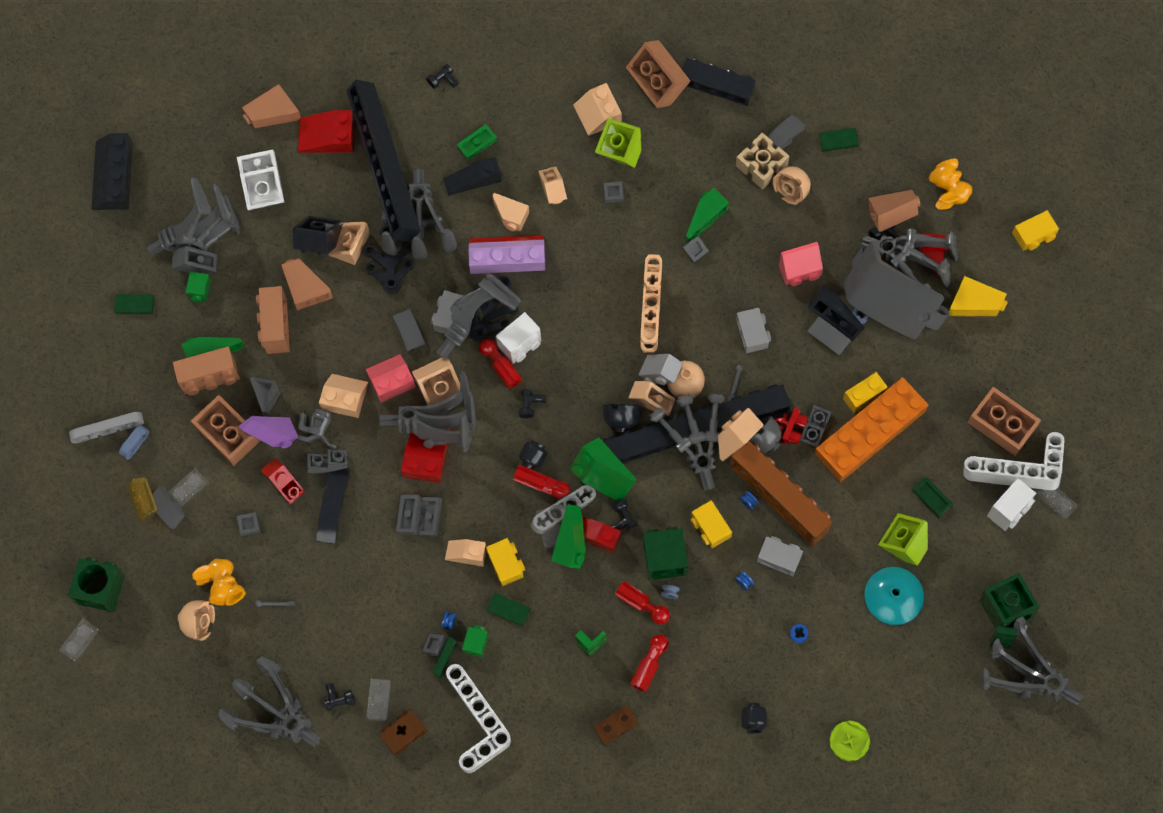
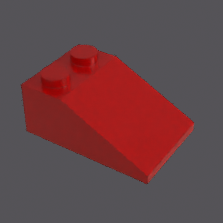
[298,110,355,153]
[401,429,451,483]

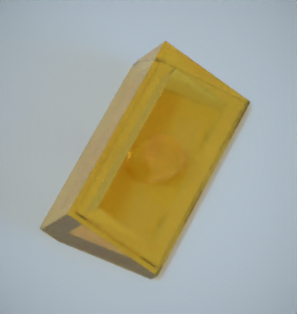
[128,477,157,521]

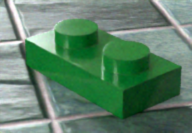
[457,124,497,161]

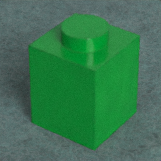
[185,272,212,303]
[462,625,489,658]

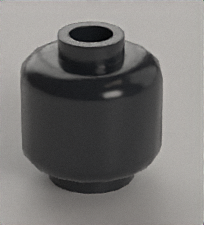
[519,440,547,470]
[741,702,767,734]

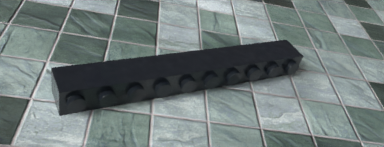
[346,79,421,242]
[603,384,791,464]

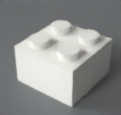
[496,312,541,364]
[987,478,1036,531]

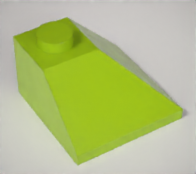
[595,118,641,168]
[878,513,928,566]

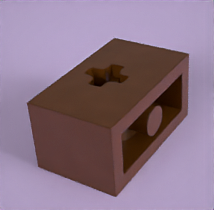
[593,705,638,747]
[380,710,428,756]

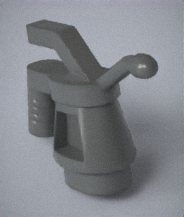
[297,409,336,449]

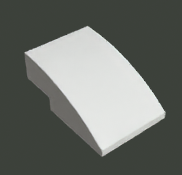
[237,149,284,210]

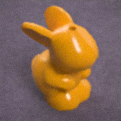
[929,158,972,210]
[192,558,246,606]

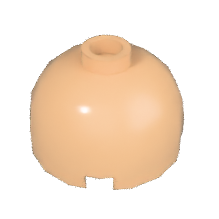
[773,166,811,205]
[667,360,705,398]
[178,600,215,641]

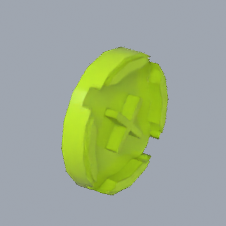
[829,721,870,761]

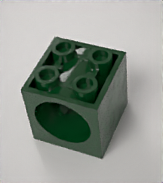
[643,526,688,581]
[68,557,125,613]
[979,573,1039,629]

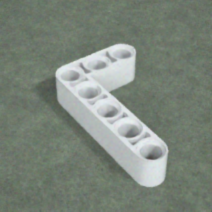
[963,432,1064,490]
[446,664,511,773]

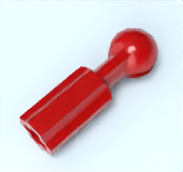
[479,338,523,389]
[513,465,571,500]
[615,581,670,624]
[630,634,669,692]

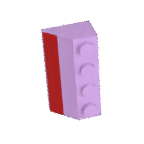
[469,235,545,274]

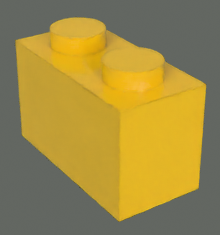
[1012,210,1059,251]
[843,372,888,414]
[690,500,732,549]
[486,538,525,586]

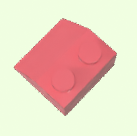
[779,242,823,286]
[366,354,416,402]

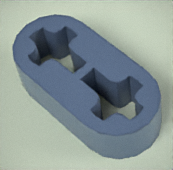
[119,425,149,460]

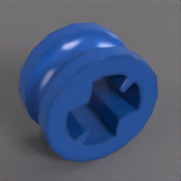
[739,491,759,510]
[734,571,754,590]
[442,611,457,630]
[790,624,808,643]

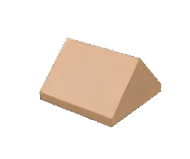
[329,222,370,265]

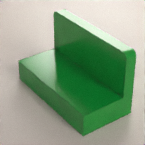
[575,630,607,657]

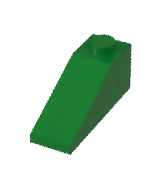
[686,188,729,243]
[181,337,245,358]
[551,504,586,569]

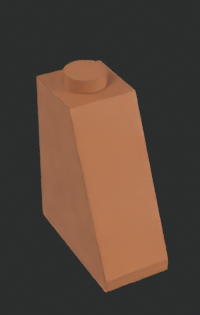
[242,84,301,128]
[868,190,920,232]
[281,259,333,310]

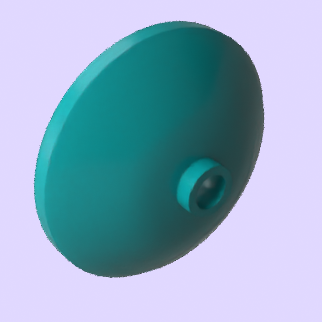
[864,567,924,625]

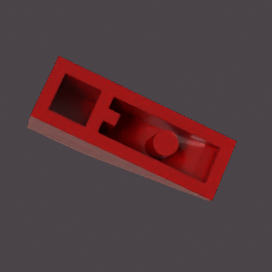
[582,517,621,554]

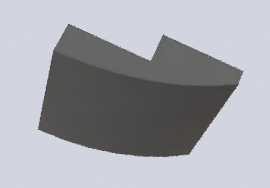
[396,495,442,537]

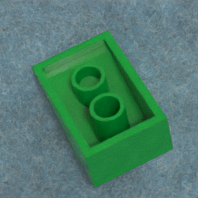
[570,437,637,502]

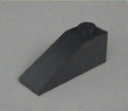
[443,157,502,196]
[808,285,865,341]

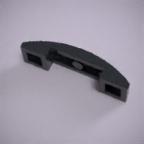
[316,469,351,544]

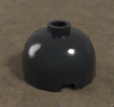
[603,404,641,432]

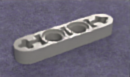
[69,412,144,443]
[531,485,596,534]

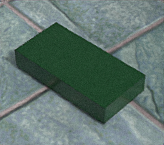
[819,128,859,152]
[114,294,154,314]
[912,477,953,518]
[487,592,531,627]
[990,626,1017,649]
[433,637,457,679]

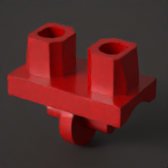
[775,407,808,445]

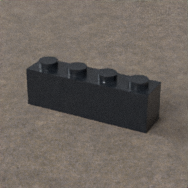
[682,58,756,106]

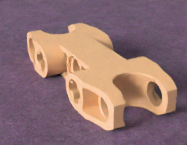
[641,254,662,353]

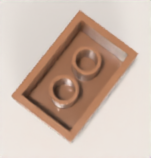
[626,40,690,108]
[256,286,290,354]
[173,346,240,395]
[968,387,1041,456]
[191,395,261,466]

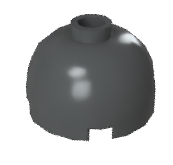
[749,417,782,454]

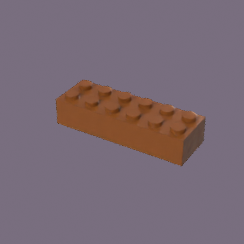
[730,441,832,547]

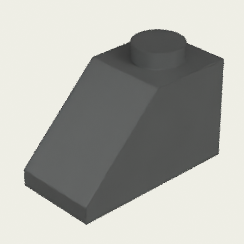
[172,246,217,273]

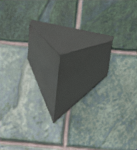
[250,377,280,417]

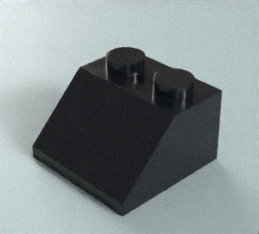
[293,216,343,255]

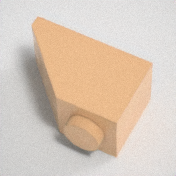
[538,166,567,204]
[493,193,529,231]
[629,381,675,416]
[445,539,487,567]

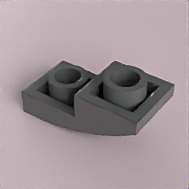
[768,115,806,149]
[392,309,425,351]
[807,316,851,355]
[800,405,832,447]
[307,449,347,473]
[148,486,185,529]

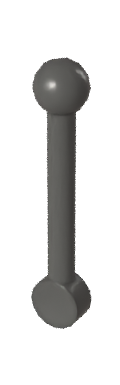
[728,365,743,401]
[255,600,296,607]

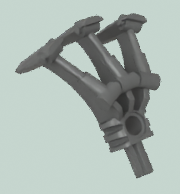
[382,169,457,259]
[147,178,240,256]
[861,229,958,288]
[437,273,522,359]
[379,371,477,452]
[649,393,725,491]
[980,617,1084,706]
[218,657,321,747]

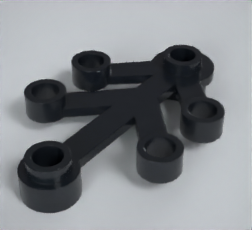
[364,225,414,294]
[470,276,518,342]

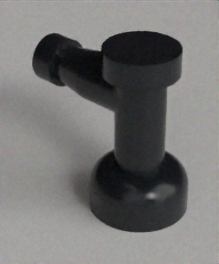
[426,64,459,89]
[868,225,900,241]
[519,389,546,418]
[611,499,638,530]
[325,683,356,711]

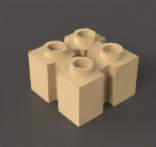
[736,133,789,190]

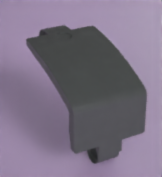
[844,241,949,339]

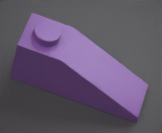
[239,416,298,448]

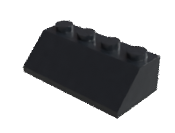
[92,133,133,210]

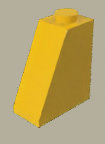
[949,276,1008,316]

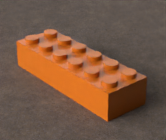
[814,377,929,483]

